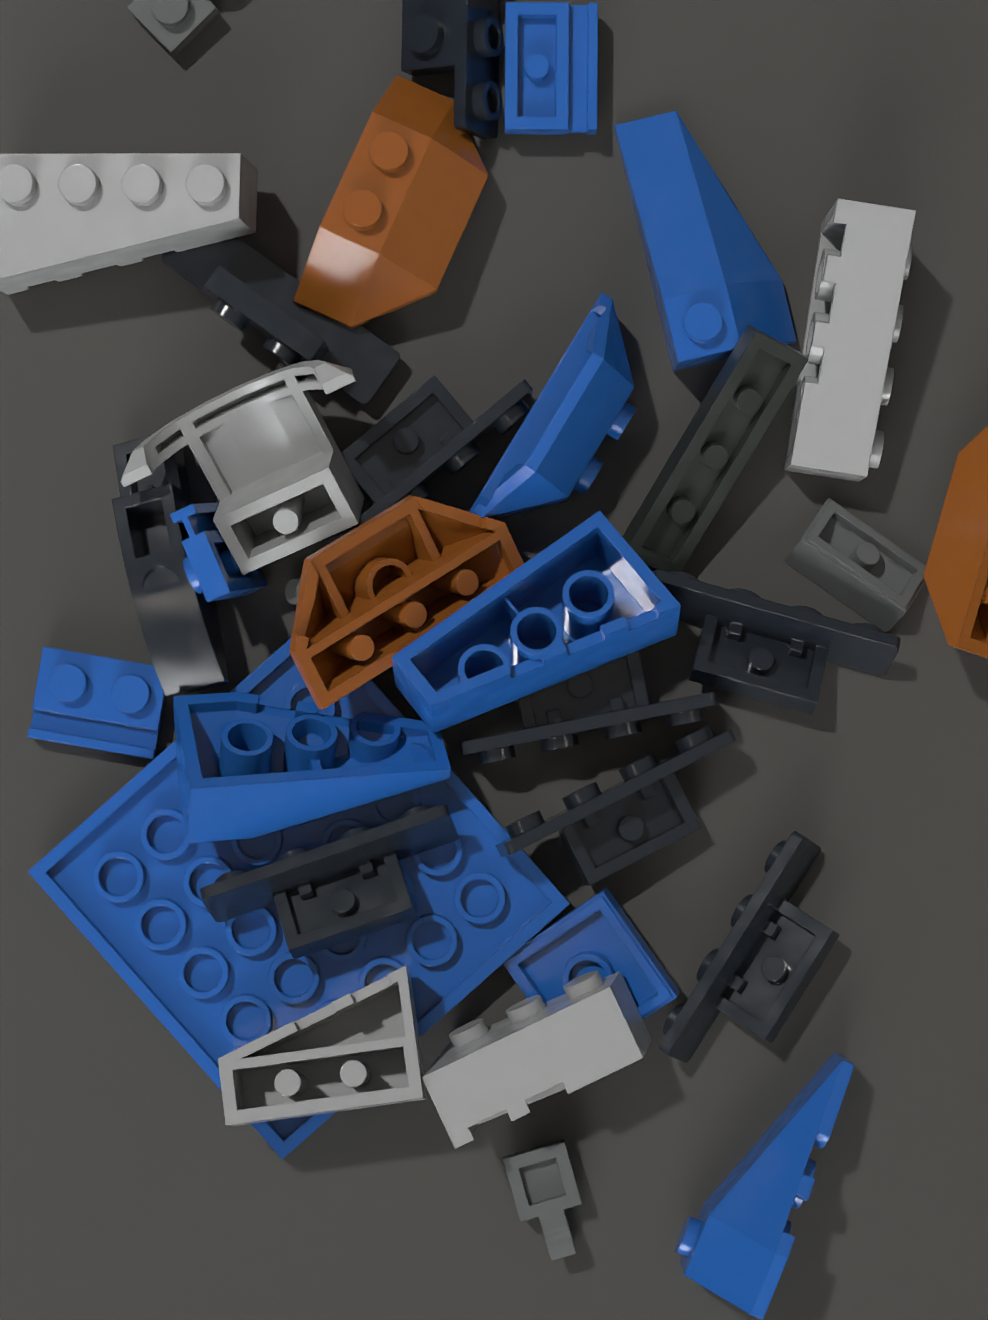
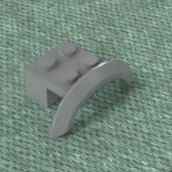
[120,360,364,575]

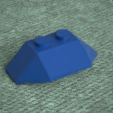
[469,292,637,520]

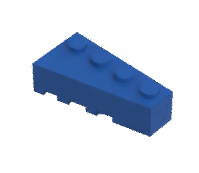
[392,511,681,734]

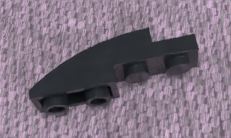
[112,435,229,698]

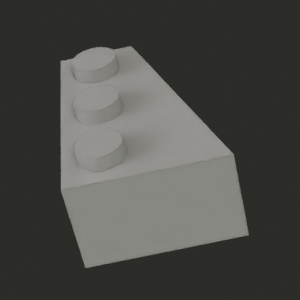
[422,970,652,1149]

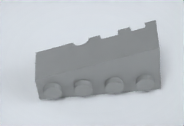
[0,153,258,295]
[784,198,916,482]

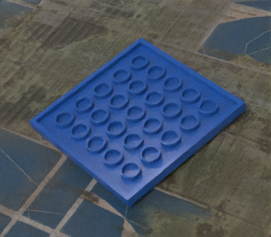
[28,638,570,1160]

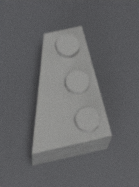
[218,965,427,1126]

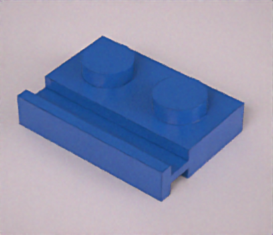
[504,2,598,135]
[170,503,268,602]
[27,646,167,759]

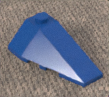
[614,111,797,372]
[173,692,451,843]
[675,1052,855,1320]

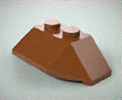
[293,75,488,329]
[923,426,988,659]
[289,495,524,710]

